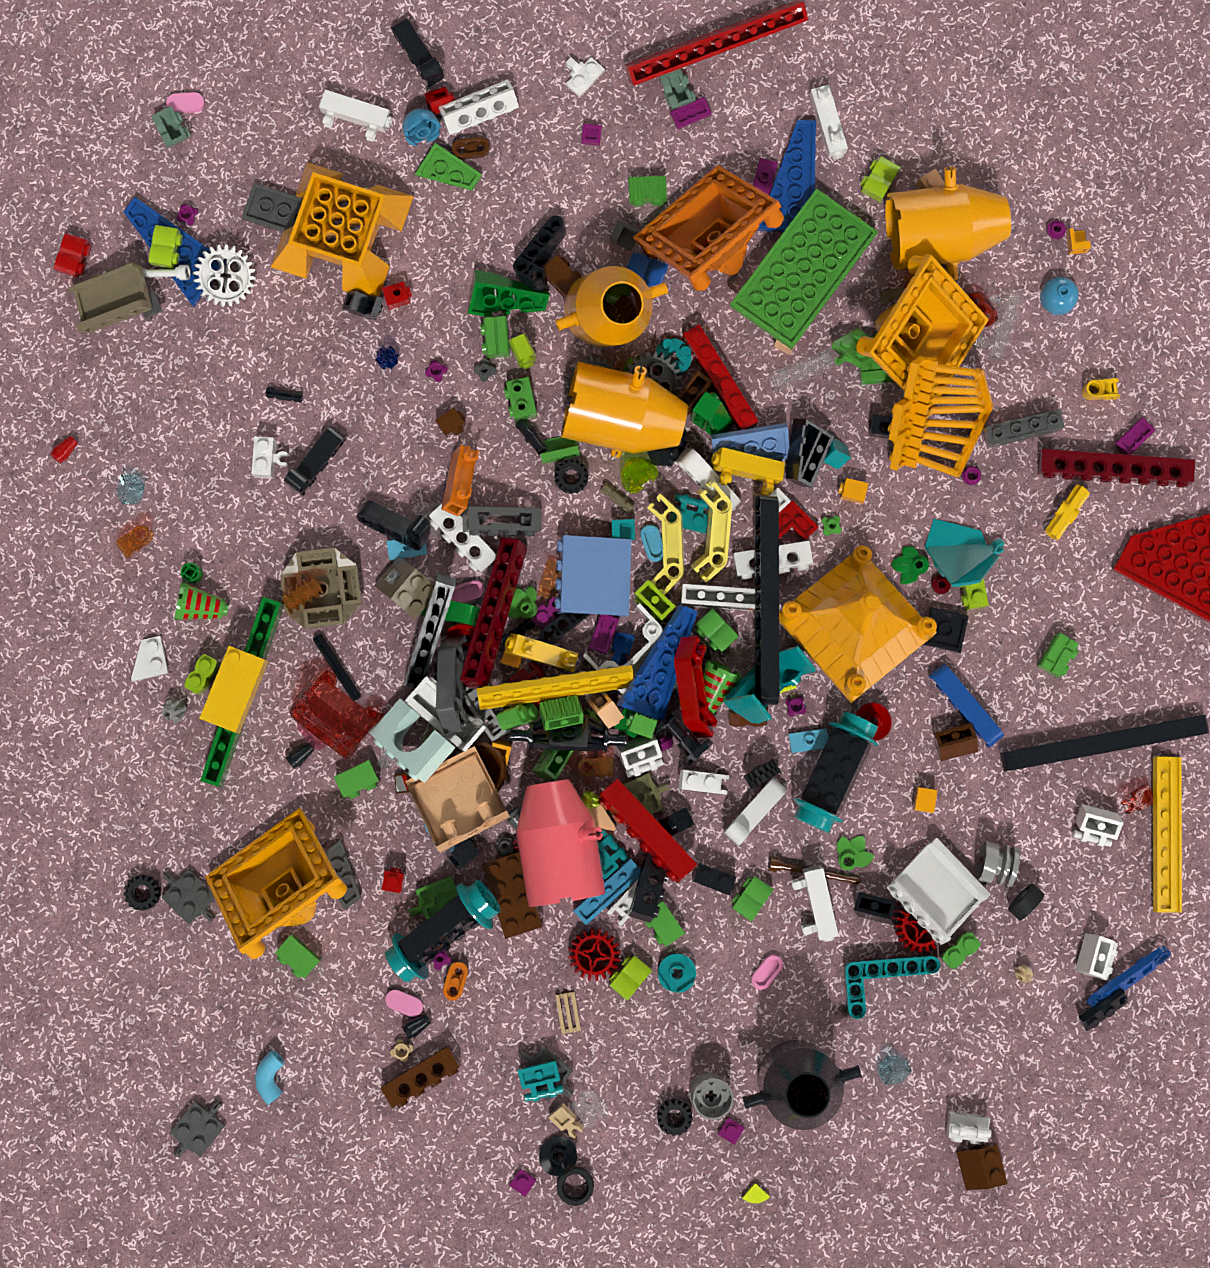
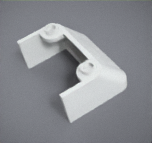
[583,603,664,696]
[404,676,486,752]

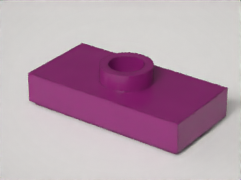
[670,97,712,130]
[753,158,778,195]
[1114,417,1156,455]
[589,615,619,655]

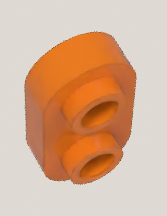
[443,961,469,1001]

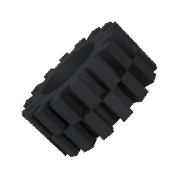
[554,458,589,494]
[743,759,781,789]
[123,875,161,911]
[657,1098,693,1136]

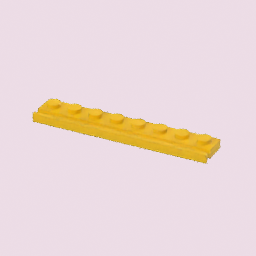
[476,665,633,710]
[1153,757,1182,913]

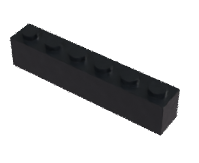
[404,573,456,688]

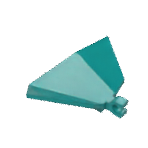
[925,519,1005,587]

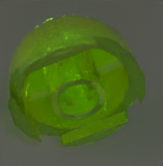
[619,456,658,494]

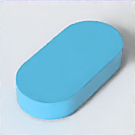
[640,525,663,562]

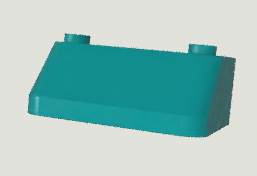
[723,646,816,724]

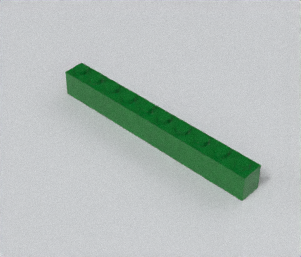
[200,597,284,787]

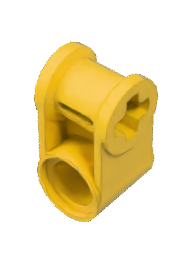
[1082,378,1120,400]

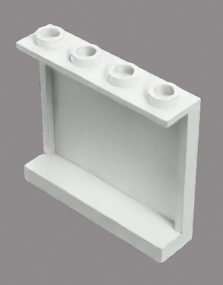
[886,838,991,945]

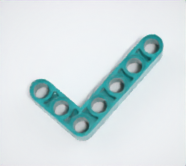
[843,955,941,1019]

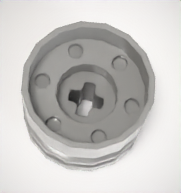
[976,841,1020,887]
[689,1072,734,1120]

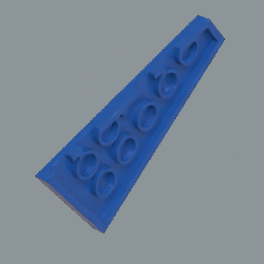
[757,120,816,232]
[124,197,227,307]
[617,605,698,721]

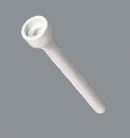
[102,265,191,280]

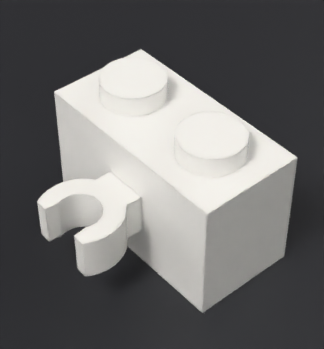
[251,436,288,479]

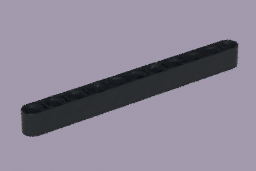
[755,495,780,705]
[1000,714,1210,772]

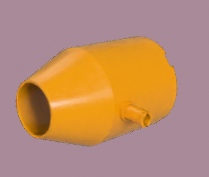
[885,167,1011,280]
[555,266,668,347]
[561,362,688,458]

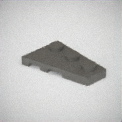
[325,840,362,910]

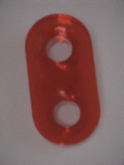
[968,291,998,327]

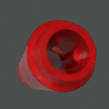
[49,436,78,464]

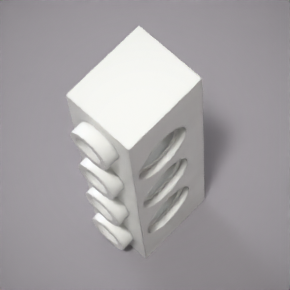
[438,79,519,135]
[429,504,496,572]
[733,541,813,580]

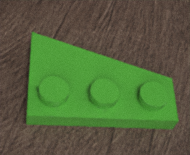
[415,143,483,191]

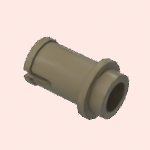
[880,287,904,304]

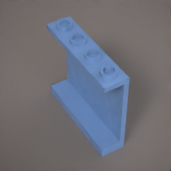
[555,535,632,617]

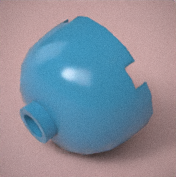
[402,108,441,146]
[1040,277,1079,315]

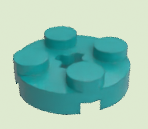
[655,339,692,375]
[658,953,696,993]

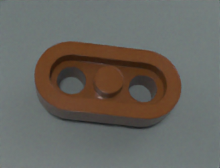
[452,137,490,160]

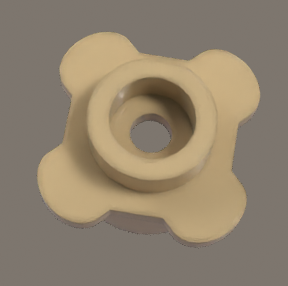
[1014,964,1033,984]
[390,1039,413,1062]

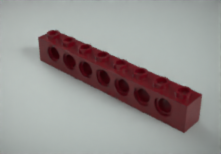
[1038,449,1195,488]
[460,537,527,689]

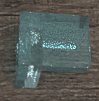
[116,474,145,504]
[876,1055,912,1085]

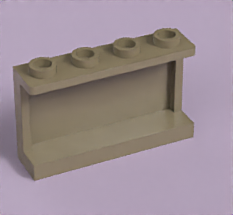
[68,262,153,333]

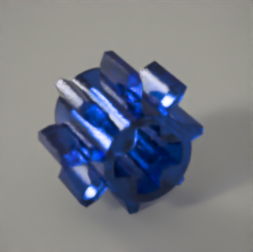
[375,345,400,370]

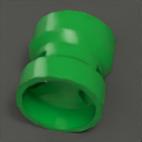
[180,563,203,584]

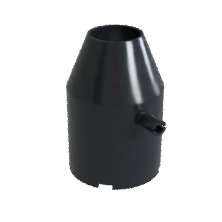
[742,1040,862,1130]

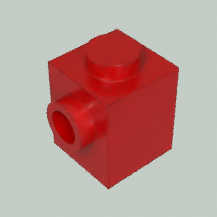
[382,281,412,310]
[381,867,406,893]

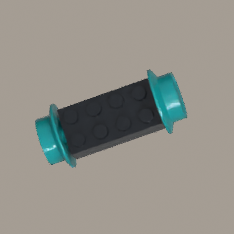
[793,711,879,833]
[385,880,501,982]

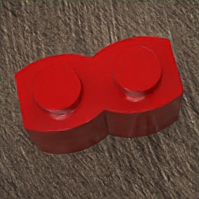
[53,233,91,278]

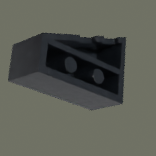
[785,418,834,488]

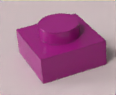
[581,124,602,146]
[718,1117,745,1145]
[509,1168,536,1197]

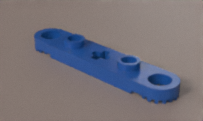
[1087,946,1171,1008]

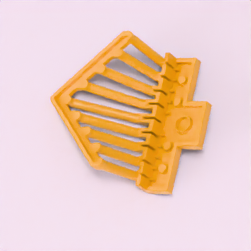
[888,356,994,478]

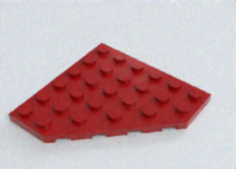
[1112,514,1210,623]

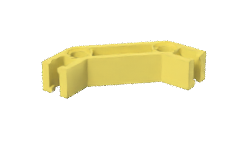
[691,480,732,583]
[647,494,685,595]

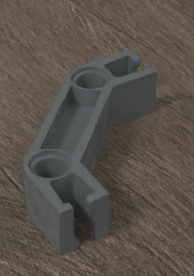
[436,635,469,734]

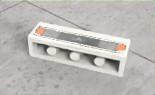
[681,584,755,611]

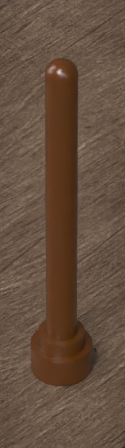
[768,856,861,884]

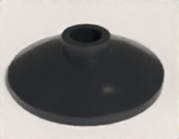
[539,1136,578,1176]

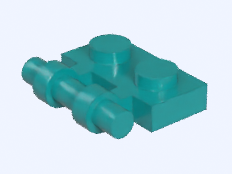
[669,493,709,534]
[597,829,629,879]
[517,1060,564,1102]

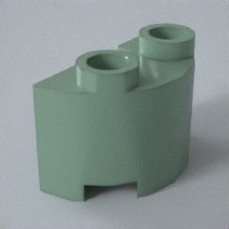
[659,69,696,110]
[151,106,191,148]

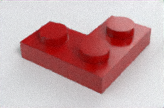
[779,500,819,541]

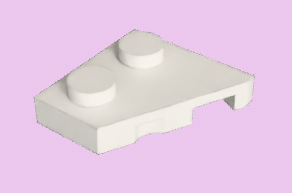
[131,636,169,682]

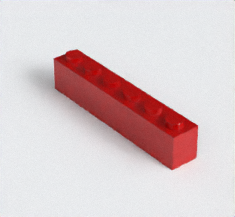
[682,324,758,431]
[599,778,698,884]

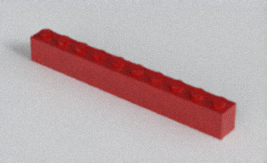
[624,0,809,86]

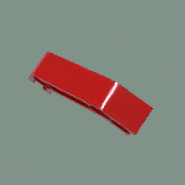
[674,636,718,738]

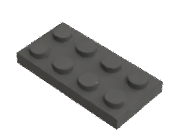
[242,183,324,232]

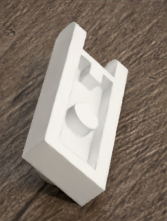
[678,770,729,795]
[607,880,653,926]

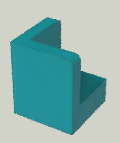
[823,438,851,469]
[612,519,635,540]

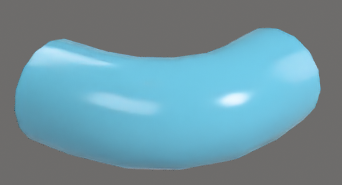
[255,1050,285,1105]

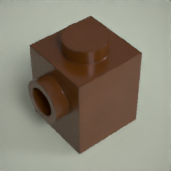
[435,407,466,438]

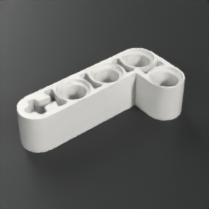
[674,448,741,510]
[723,777,787,846]

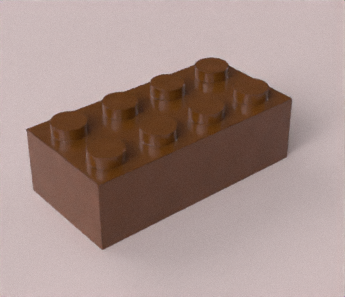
[482,852,543,939]

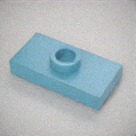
[386,540,427,561]
[788,728,828,753]

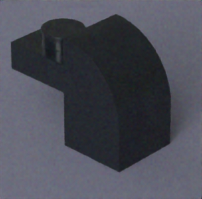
[342,291,383,320]

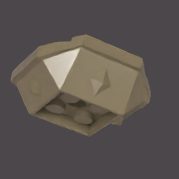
[280,547,362,629]

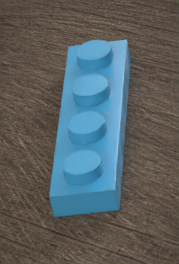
[573,858,641,925]

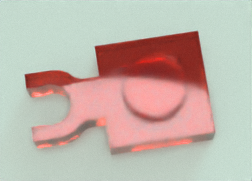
[1121,784,1153,814]

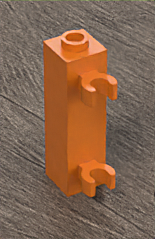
[441,445,479,516]

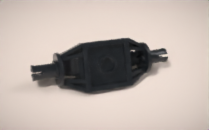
[510,715,627,753]

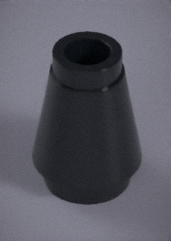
[285,742,314,769]
[401,1013,432,1040]

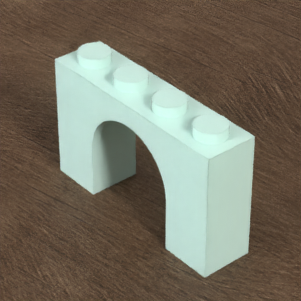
[370,699,456,783]

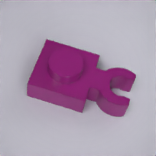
[530,596,557,630]

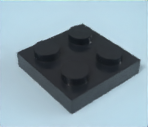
[923,607,969,653]

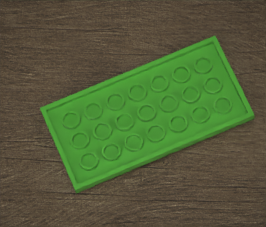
[730,188,878,350]

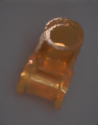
[115,525,153,559]
[578,757,615,777]

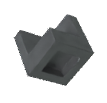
[143,290,163,322]

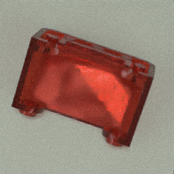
[290,668,384,759]

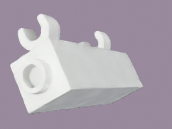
[809,85,848,159]
[319,90,393,142]
[791,865,839,942]

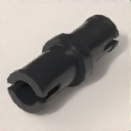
[515,419,548,455]

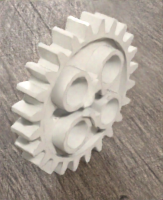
[193,244,256,307]

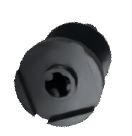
[654,707,714,769]

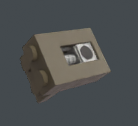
[374,556,434,620]

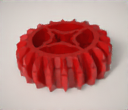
[894,909,940,953]
[568,928,621,981]

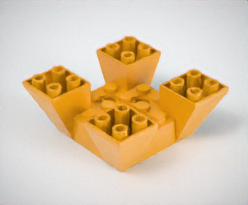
[271,162,414,297]

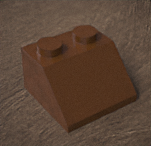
[956,1142,1008,1190]

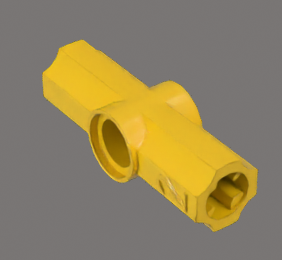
[1044,484,1090,541]

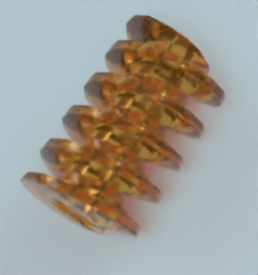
[282,575,325,614]

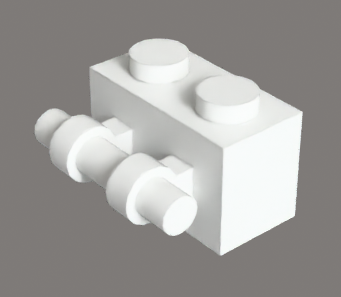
[616,735,664,778]
[1073,804,1123,847]
[1075,933,1118,981]
[946,1111,991,1145]

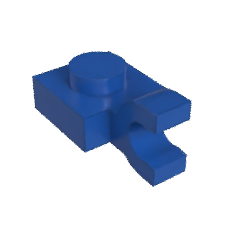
[611,632,635,666]

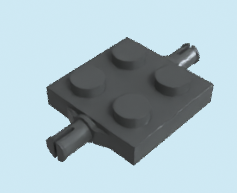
[161,869,216,925]
[518,1045,574,1102]
[170,1100,226,1158]

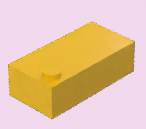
[199,646,269,734]

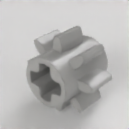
[162,698,186,723]

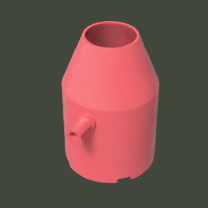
[513,779,605,907]

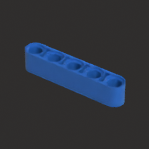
[928,663,1004,748]

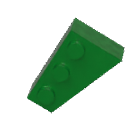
[690,392,734,435]

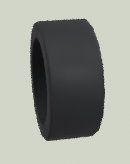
[1008,884,1044,920]
[557,1166,594,1206]

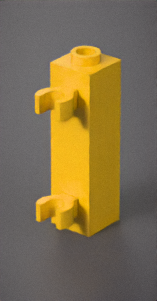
[711,447,785,495]
[505,634,579,672]

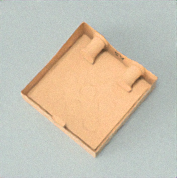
[405,746,510,853]

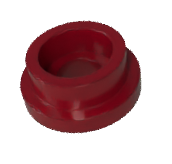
[931,575,951,595]

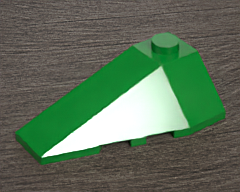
[468,270,550,317]

